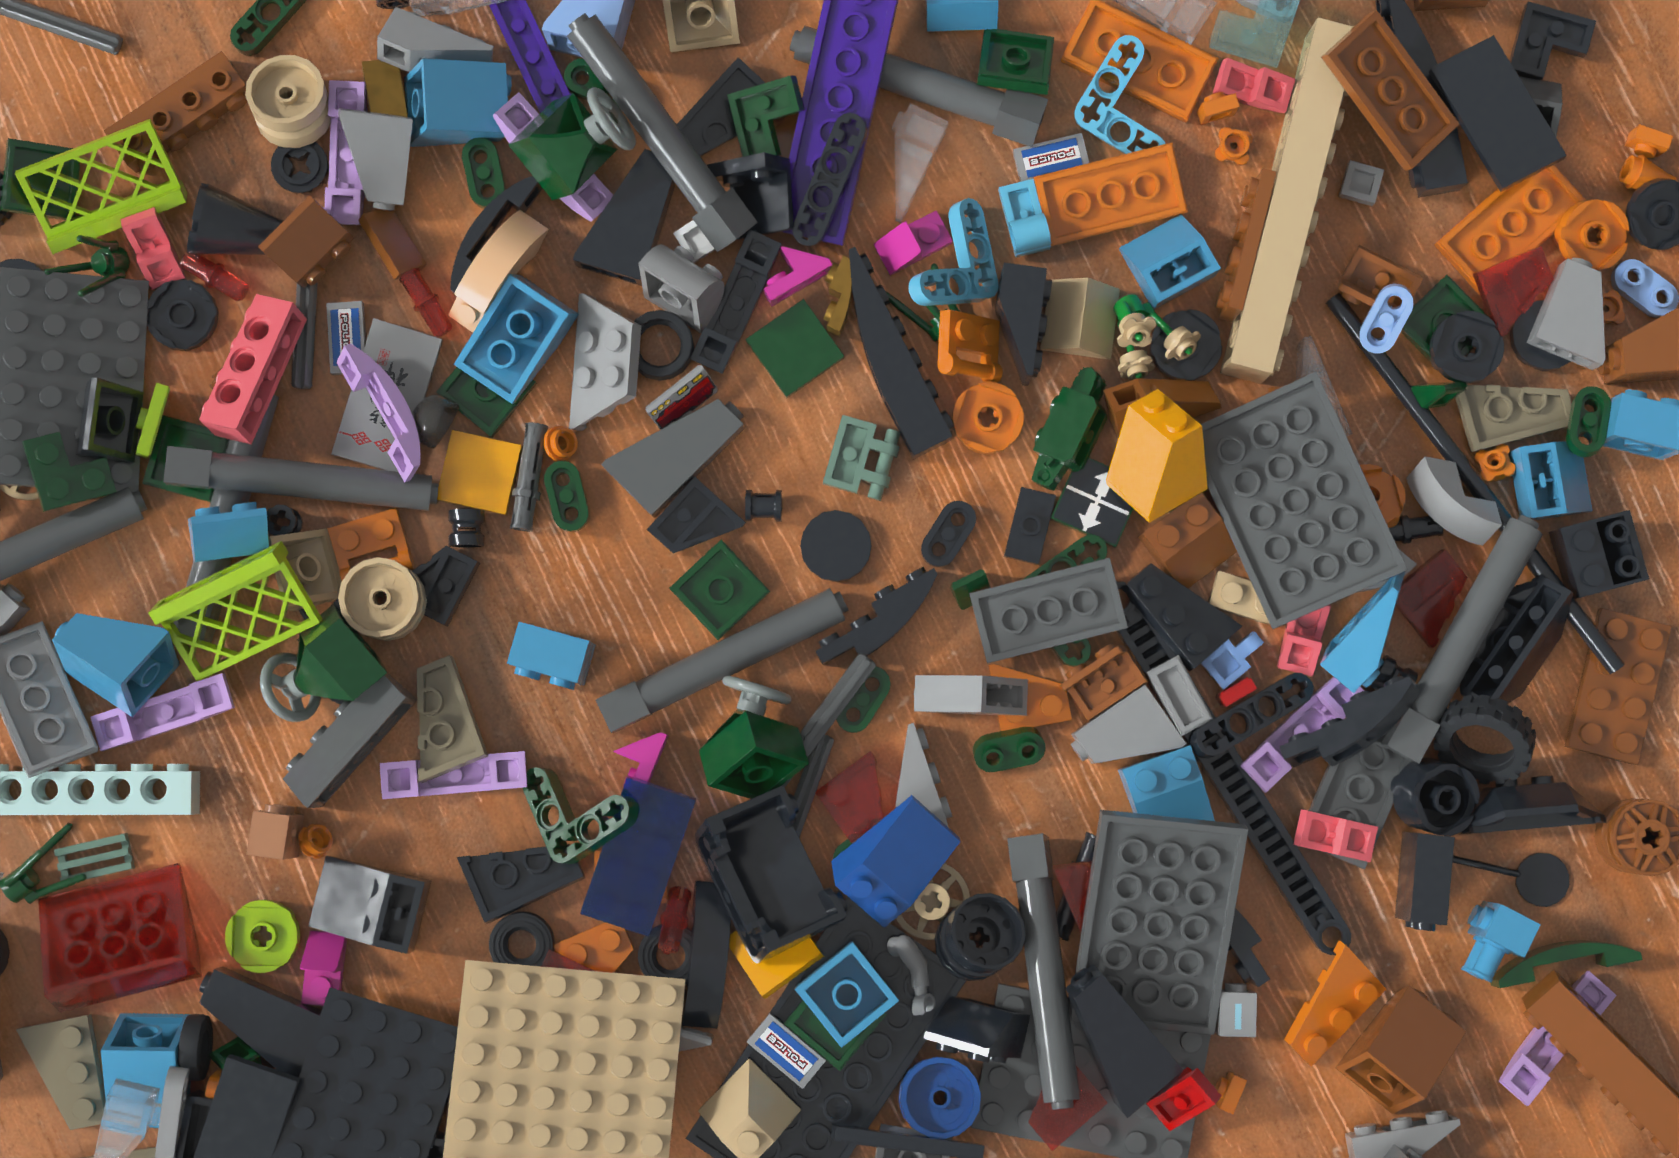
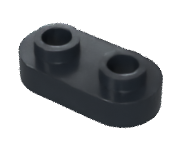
[921,501,976,568]

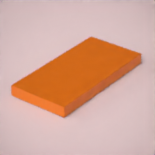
[1060,0,1219,123]
[1033,142,1188,246]
[1434,165,1586,297]

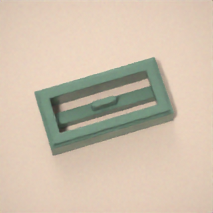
[54,833,135,881]

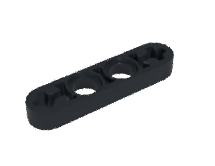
[792,113,868,246]
[1190,673,1313,758]

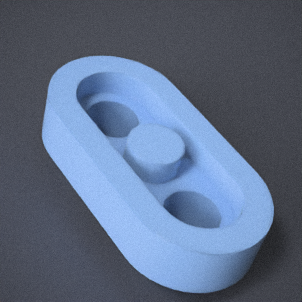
[1611,259,1679,318]
[1360,284,1413,353]

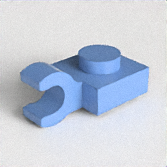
[1201,631,1264,690]

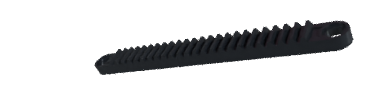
[1116,581,1351,955]

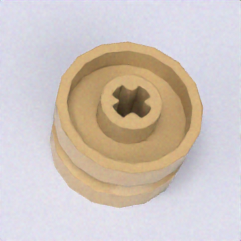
[245,55,331,148]
[338,557,427,641]

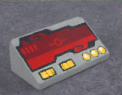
[645,365,718,430]

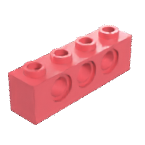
[199,294,307,445]

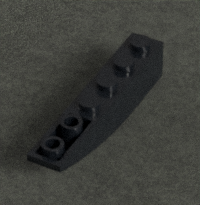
[1375,0,1468,198]
[849,247,955,460]

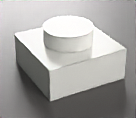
[673,220,715,263]

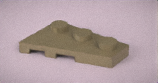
[1455,384,1572,453]
[417,655,488,783]
[16,1014,108,1130]

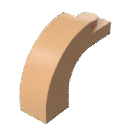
[448,210,549,332]

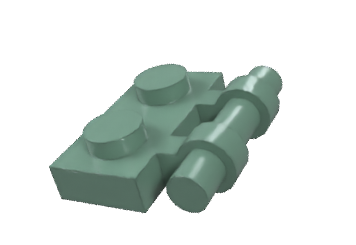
[823,415,900,501]

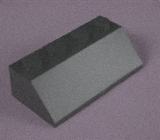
[283,673,417,808]

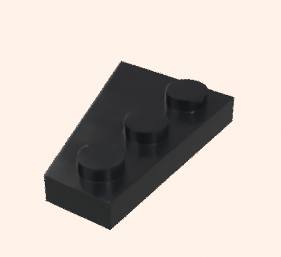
[677,58,765,157]
[1121,563,1242,671]
[457,844,586,924]

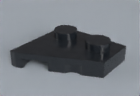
[647,477,746,554]
[385,546,480,627]

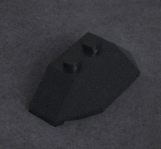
[1459,575,1573,704]
[1458,775,1606,834]

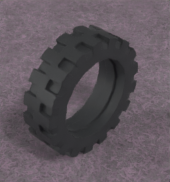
[1433,695,1536,784]

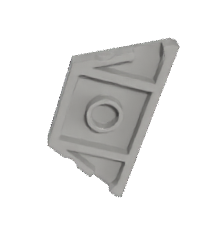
[569,293,641,431]

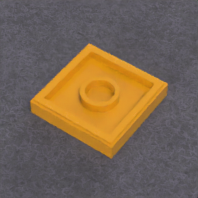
[437,430,523,516]
[729,930,824,999]

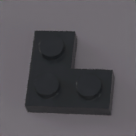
[1509,1,1596,80]

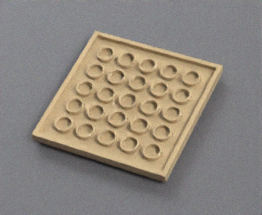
[443,960,685,1158]

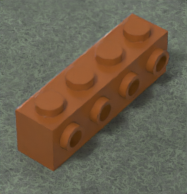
[104,51,248,173]

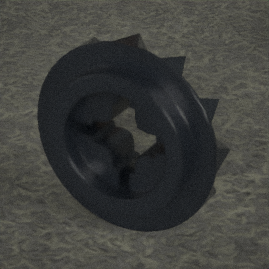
[271,142,329,194]

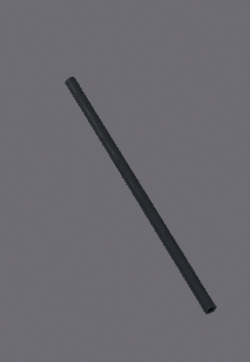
[1325,292,1625,675]

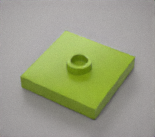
[136,383,170,459]

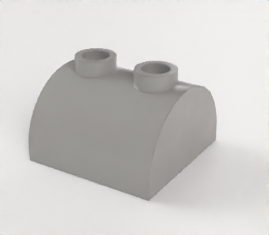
[638,244,724,333]

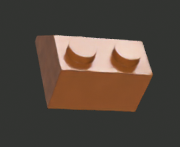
[258,195,354,288]
[1138,493,1237,588]

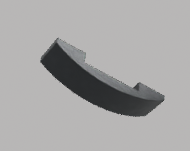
[450,176,543,297]
[690,229,782,374]
[681,880,731,1029]

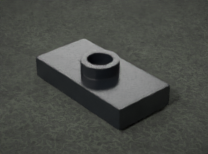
[1003,487,1056,565]

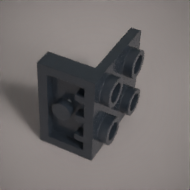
[707,152,794,240]

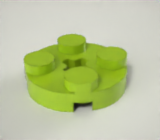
[225,899,300,973]

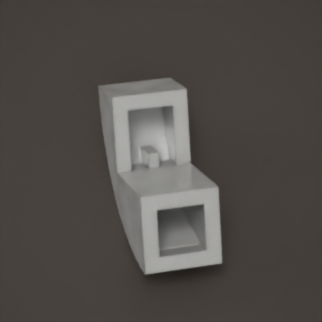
[1406,456,1502,546]

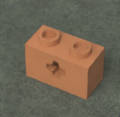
[246,804,304,860]

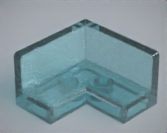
[1208,0,1300,68]

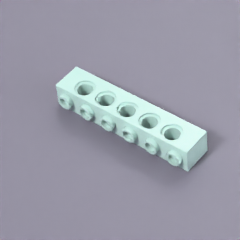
[0,764,200,815]

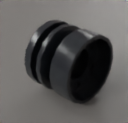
[934,893,1026,981]

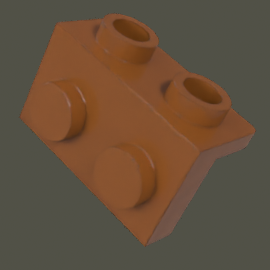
[1338,245,1423,307]
[1060,643,1149,721]

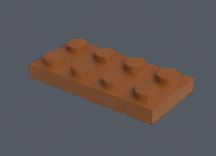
[1321,10,1459,171]
[1215,168,1277,323]
[1564,608,1672,765]

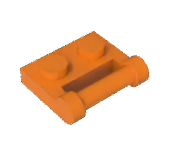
[938,310,1003,383]
[327,508,415,581]

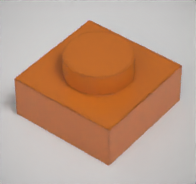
[1197,92,1240,125]
[1625,124,1673,158]
[1215,1071,1247,1114]

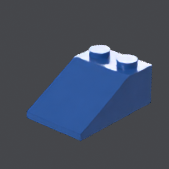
[831,795,961,927]

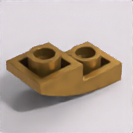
[362,60,408,117]
[823,255,852,337]

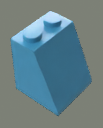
[404,58,512,147]
[52,613,180,717]
[101,1013,191,1130]

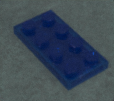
[580,775,696,937]

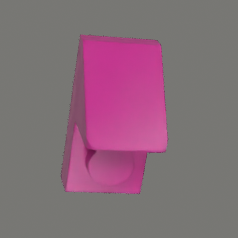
[874,210,953,276]
[764,246,832,307]
[613,732,669,802]
[300,930,347,1006]

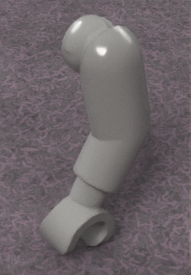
[887,935,936,1015]

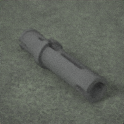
[510,422,548,532]

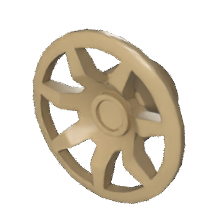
[896,863,970,940]

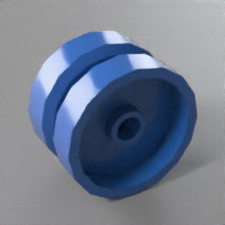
[898,1057,981,1139]

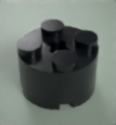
[1390,758,1480,836]

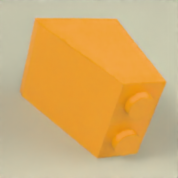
[1106,389,1208,523]

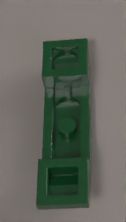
[1490,940,1643,988]

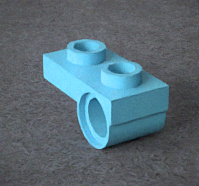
[998,179,1051,258]

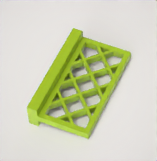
[15,119,187,254]
[148,541,323,681]

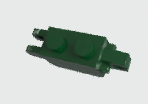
[1031,367,1108,491]

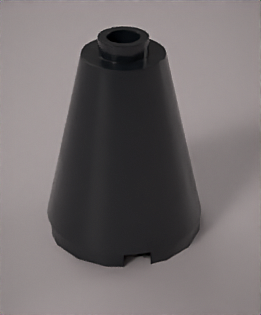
[187,183,284,255]

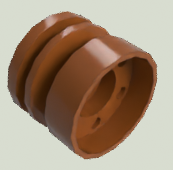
[1594,798,1679,876]

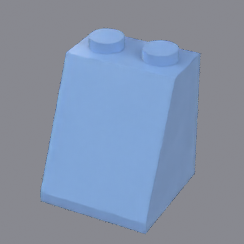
[542,0,635,58]

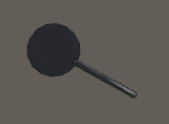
[1453,853,1569,907]

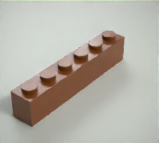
[1522,969,1679,1158]

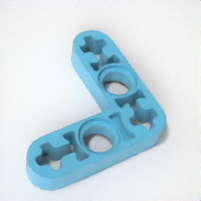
[1074,35,1165,154]
[909,198,999,306]

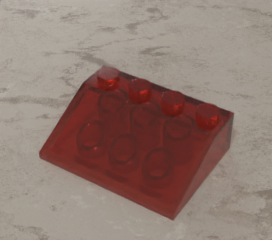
[38,863,202,1013]

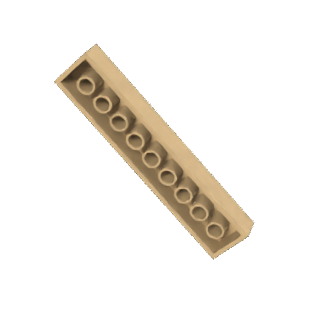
[1220,17,1354,384]

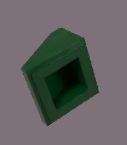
[1411,382,1467,409]
[950,569,990,610]
[209,1037,262,1070]

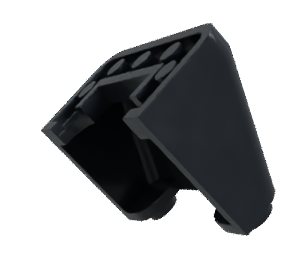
[695,786,847,964]

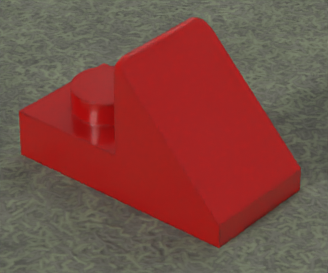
[1146,1067,1222,1131]

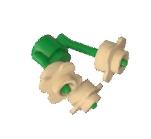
[1113,294,1201,380]

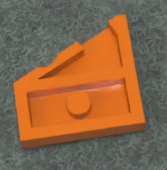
[988,664,1072,731]

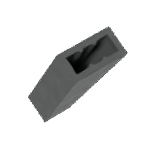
[601,399,745,518]

